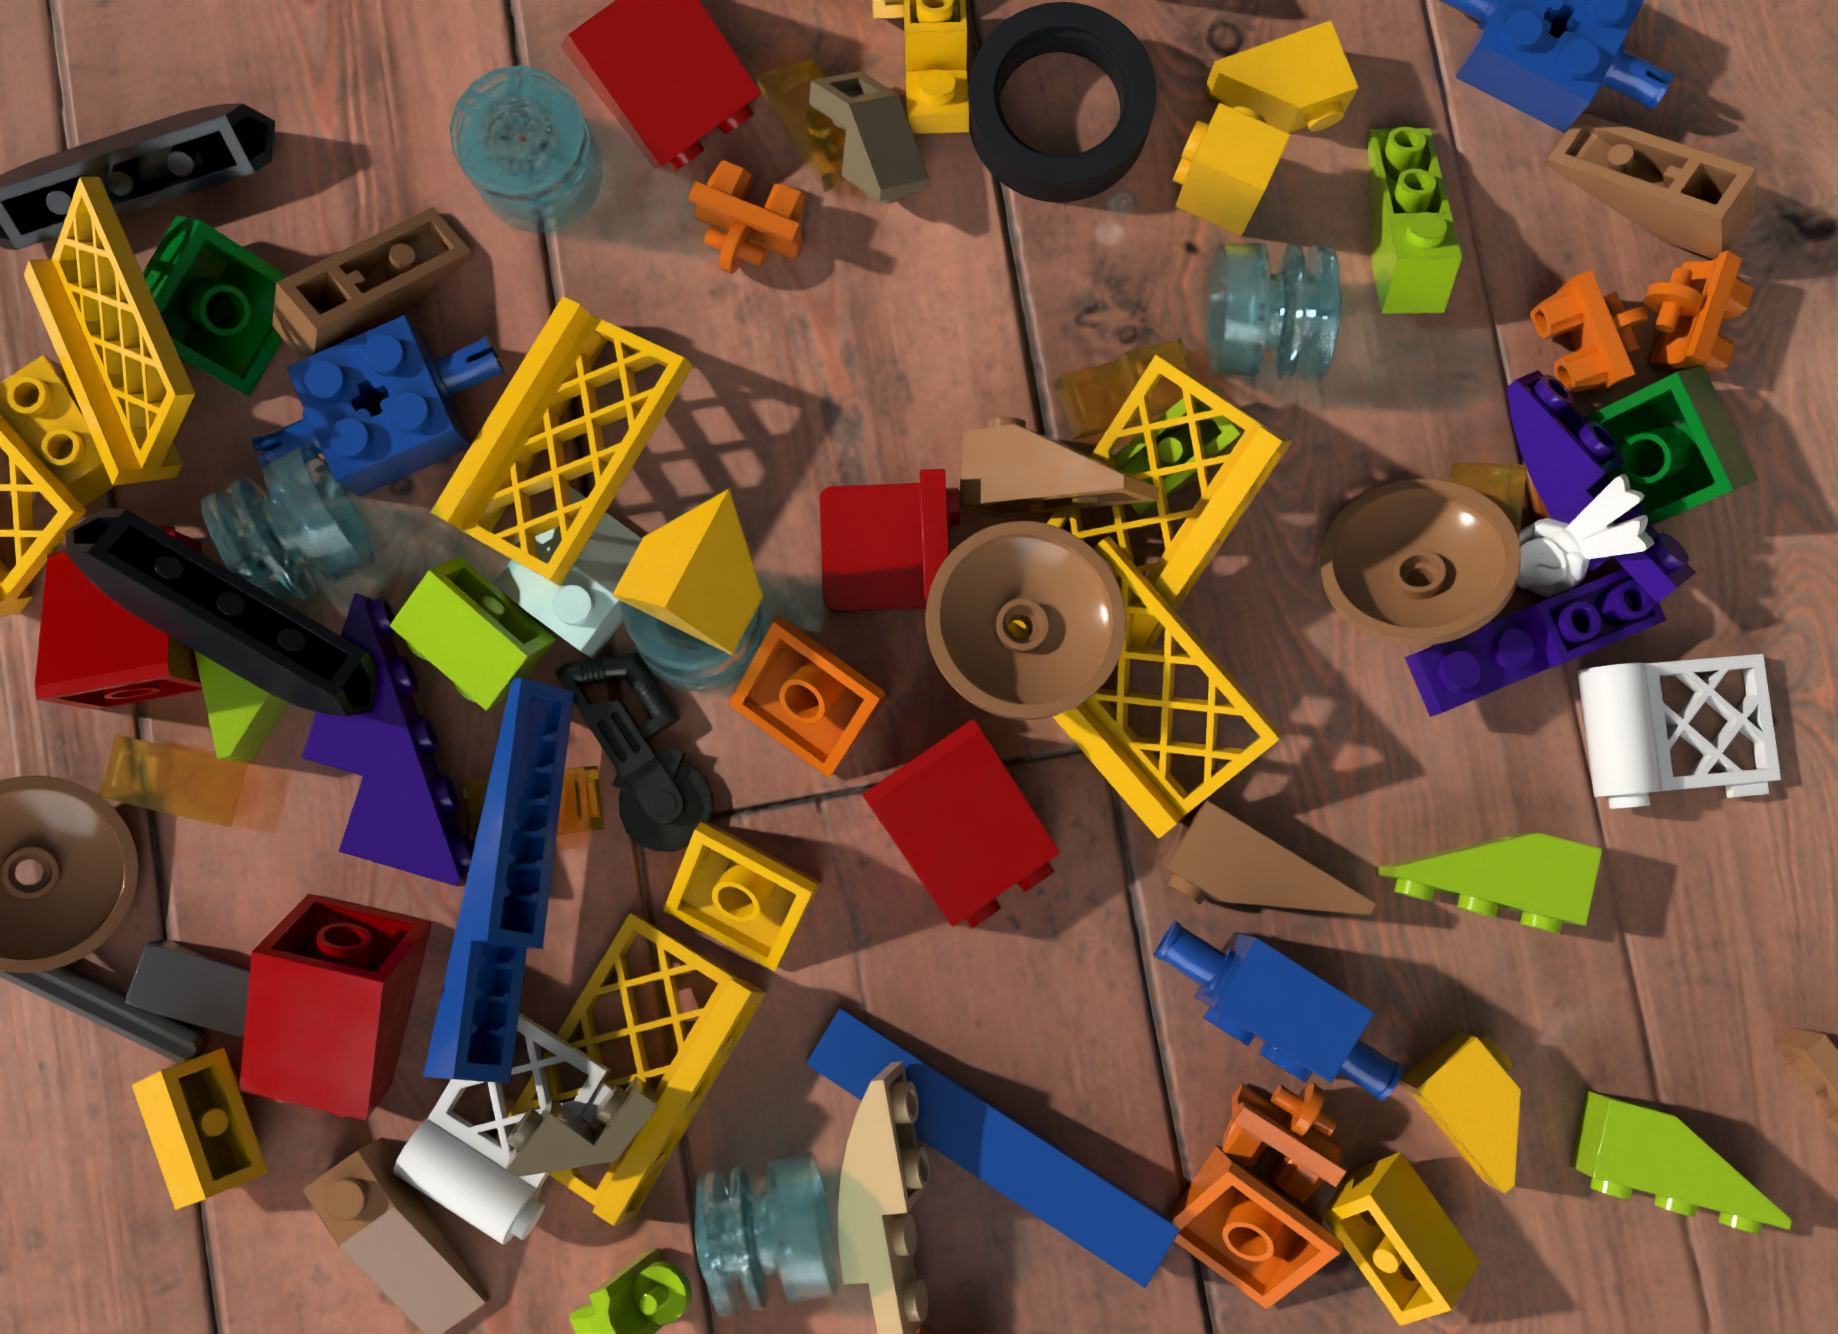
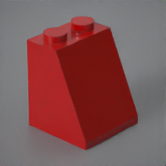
[561,0,762,171]
[34,525,203,710]
[862,719,1060,929]
[239,893,431,1120]

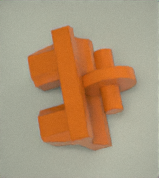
[688,160,806,275]
[1644,251,1754,373]
[1530,269,1649,397]
[1222,1082,1347,1202]

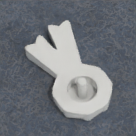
[1517,474,1654,598]

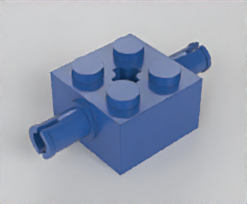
[1435,0,1675,133]
[252,315,505,497]
[1153,921,1403,1101]

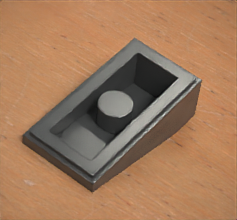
[125,939,250,1038]

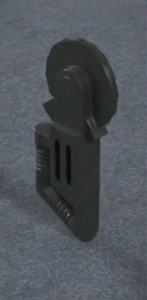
[555,652,713,851]

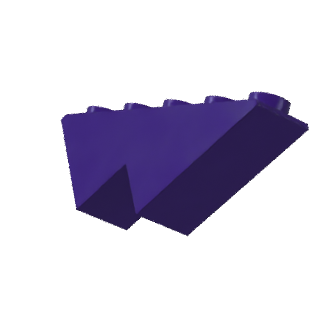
[301,593,474,887]

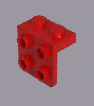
[820,469,960,612]

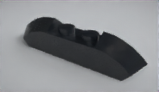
[0,103,275,250]
[65,509,378,717]

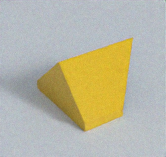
[612,488,764,656]

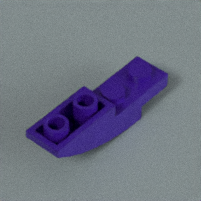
[1507,370,1696,604]
[1404,569,1667,717]

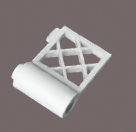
[1578,654,1781,809]
[393,1012,613,1245]

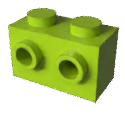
[389,556,556,711]

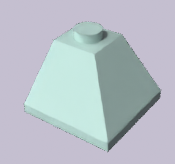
[493,486,642,659]

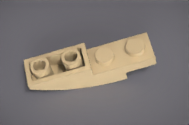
[838,1061,930,1334]

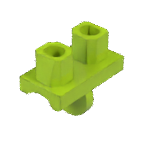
[570,1248,692,1334]

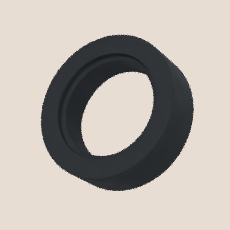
[968,2,1157,203]

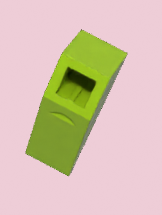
[1367,127,1462,314]
[1377,832,1603,934]
[1569,1090,1792,1234]

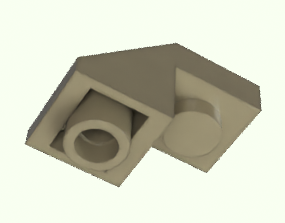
[809,71,929,203]
[506,1076,658,1177]

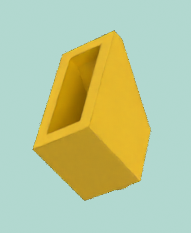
[1205,20,1359,133]
[1400,1031,1521,1194]

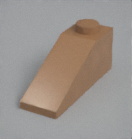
[1547,112,1757,259]
[272,207,472,360]
[959,417,1159,517]
[1158,800,1377,915]
[302,1137,489,1334]

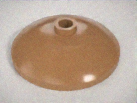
[1320,479,1521,646]
[925,521,1126,720]
[0,776,139,973]

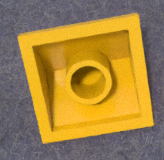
[663,821,822,971]

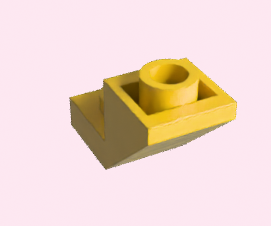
[904,0,969,134]

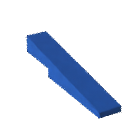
[423,677,574,1083]
[806,1007,1180,1288]

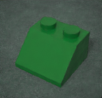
[142,215,289,397]
[1584,366,1758,526]

